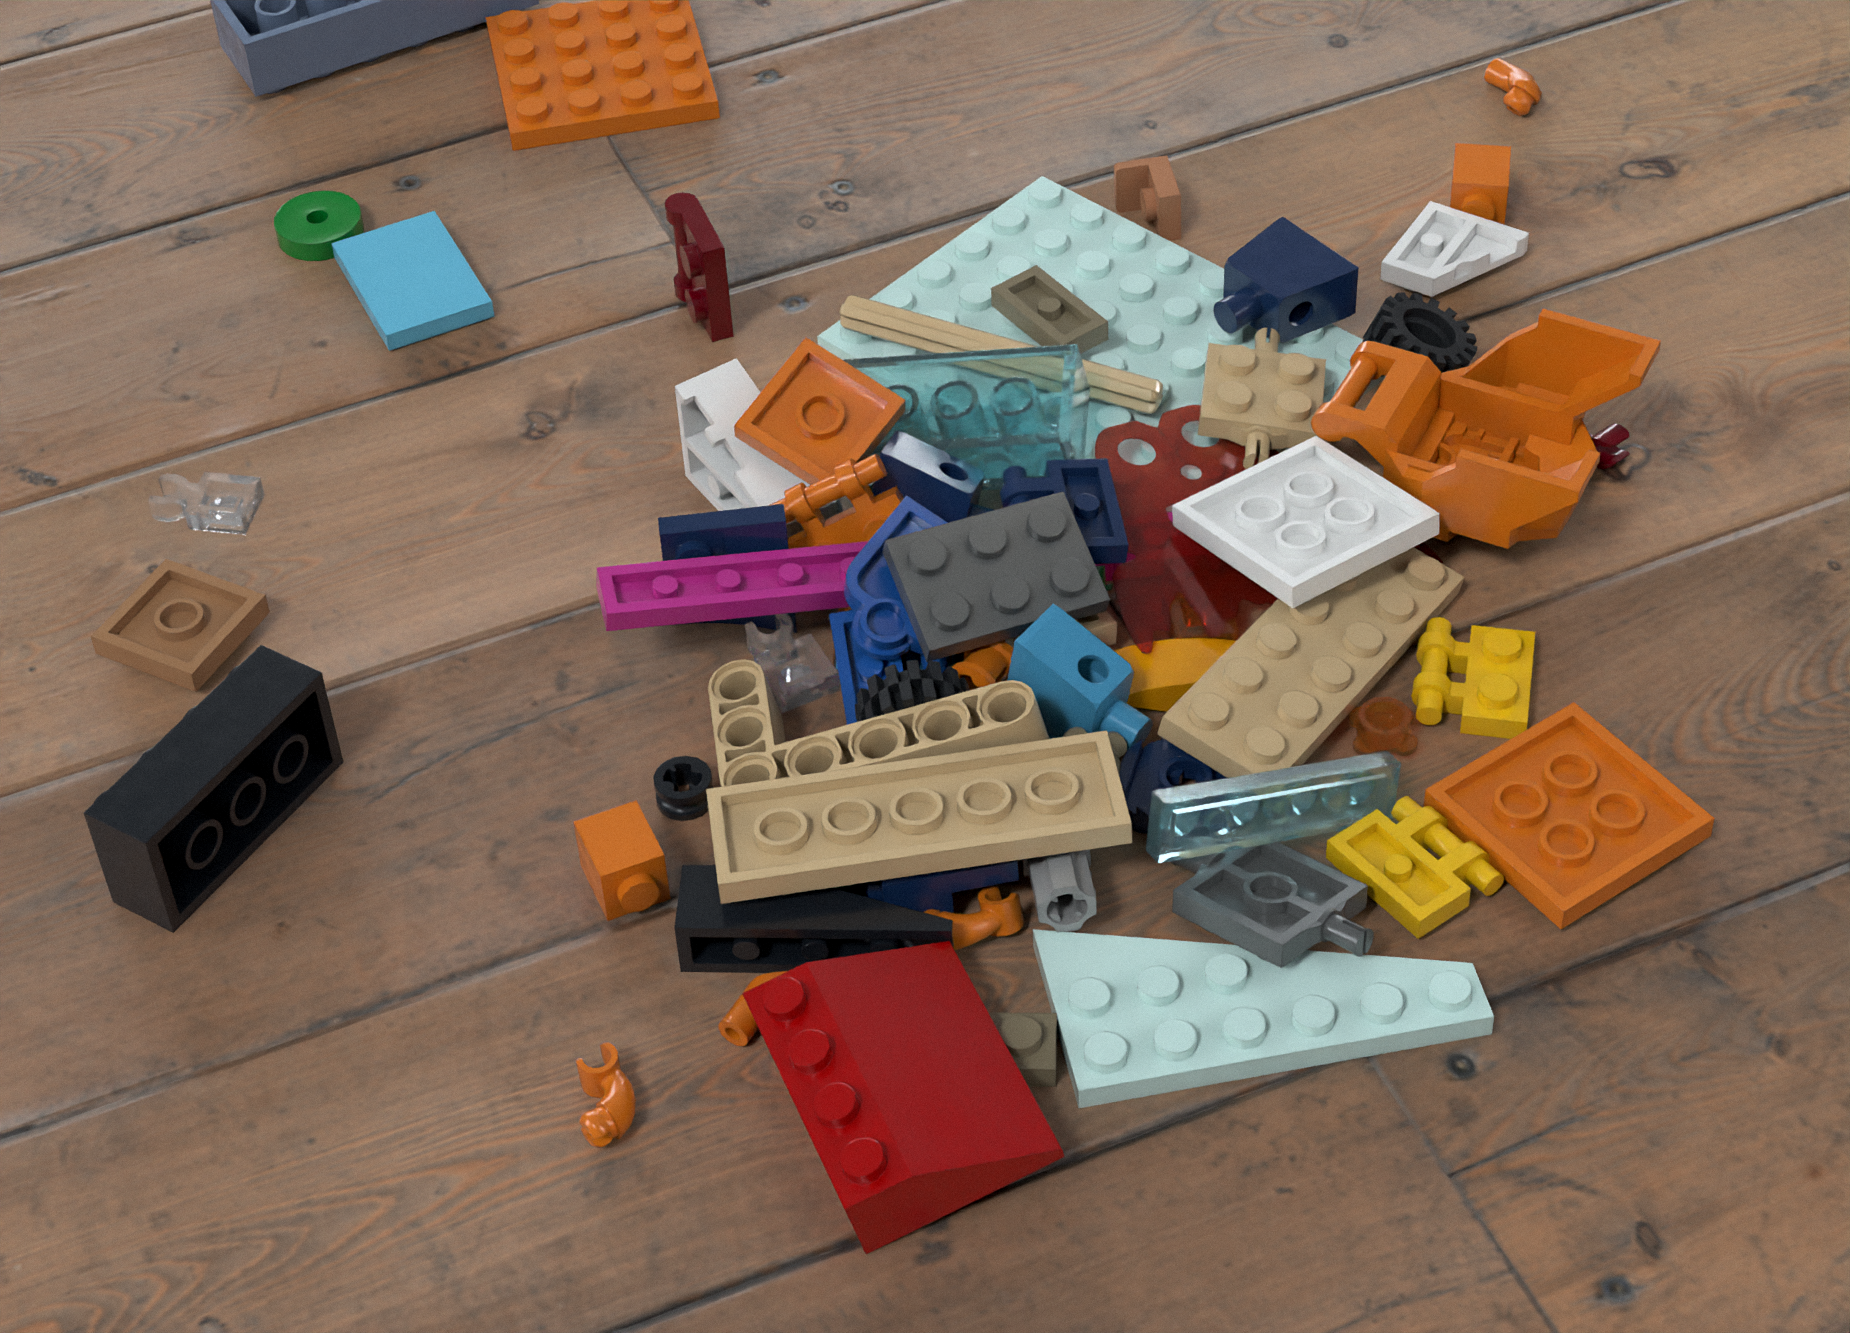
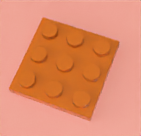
[1423,702,1715,929]

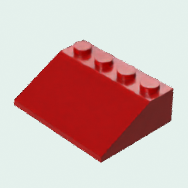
[742,941,1065,1254]

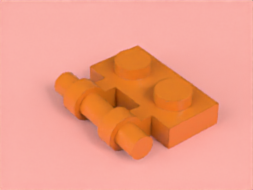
[770,454,904,549]

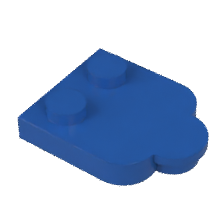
[844,495,947,660]

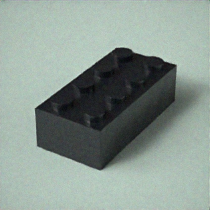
[84,645,343,933]

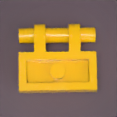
[1411,617,1535,739]
[1326,796,1504,939]

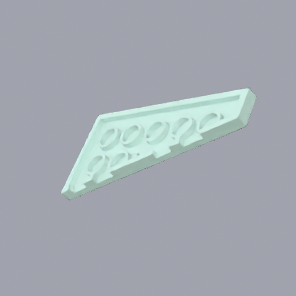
[1033,929,1494,1108]

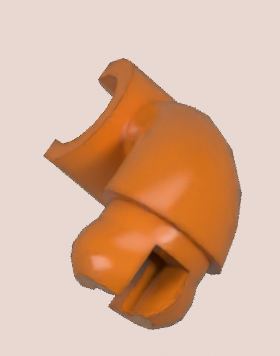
[924,886,1024,950]
[576,1042,636,1148]

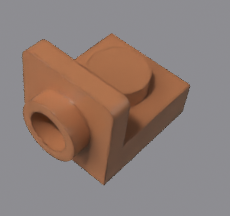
[1114,155,1181,241]

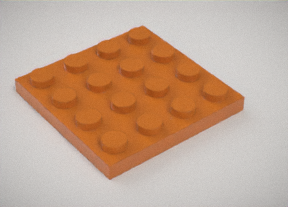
[485,0,720,151]

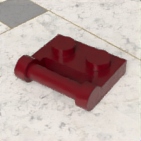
[664,192,734,342]

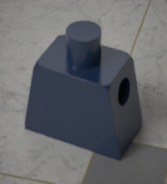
[1213,217,1359,343]
[872,430,994,523]

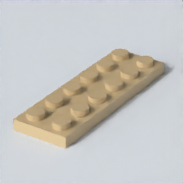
[1157,547,1465,803]
[706,731,1132,904]

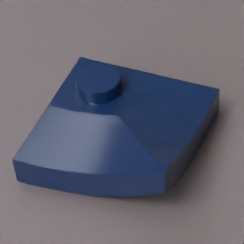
[658,504,797,634]

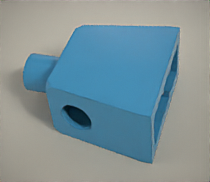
[1007,604,1153,751]

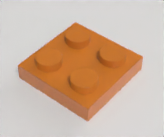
[734,337,906,485]

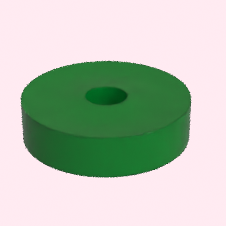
[274,190,364,261]

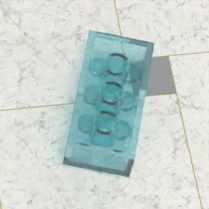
[843,344,1090,491]

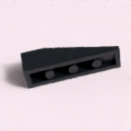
[674,864,954,973]

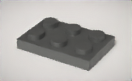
[883,491,1110,662]

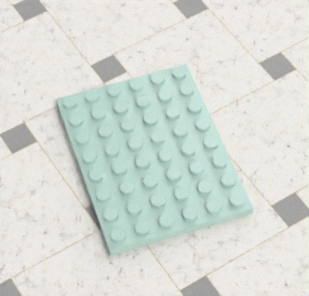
[817,176,1386,517]

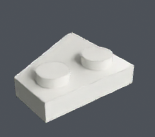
[1380,201,1529,297]

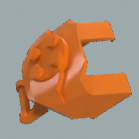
[1311,309,1661,549]

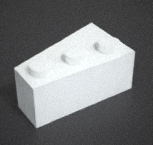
[675,358,843,538]

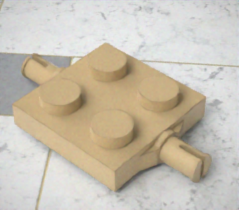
[1197,328,1326,470]

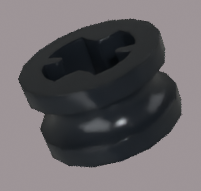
[653,756,713,821]

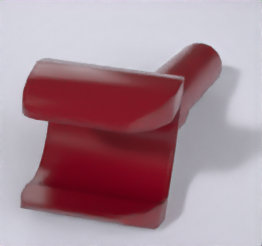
[1589,423,1630,469]

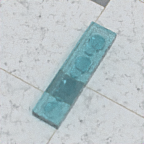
[1146,751,1401,864]

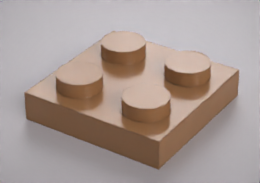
[91,559,270,692]

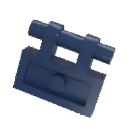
[1000,458,1129,564]

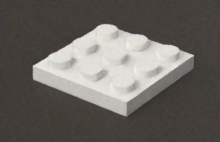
[1172,436,1439,608]

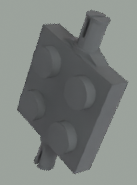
[1170,833,1374,968]

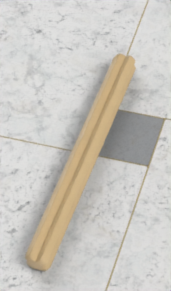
[839,295,1163,414]

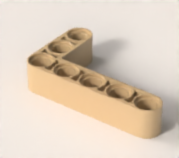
[708,659,1049,787]

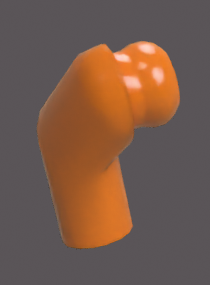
[1484,58,1541,116]

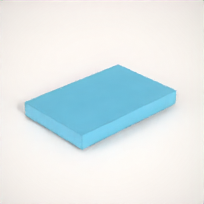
[331,211,494,351]

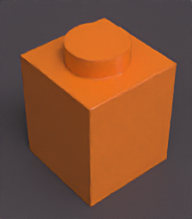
[1450,143,1511,225]
[573,800,671,921]

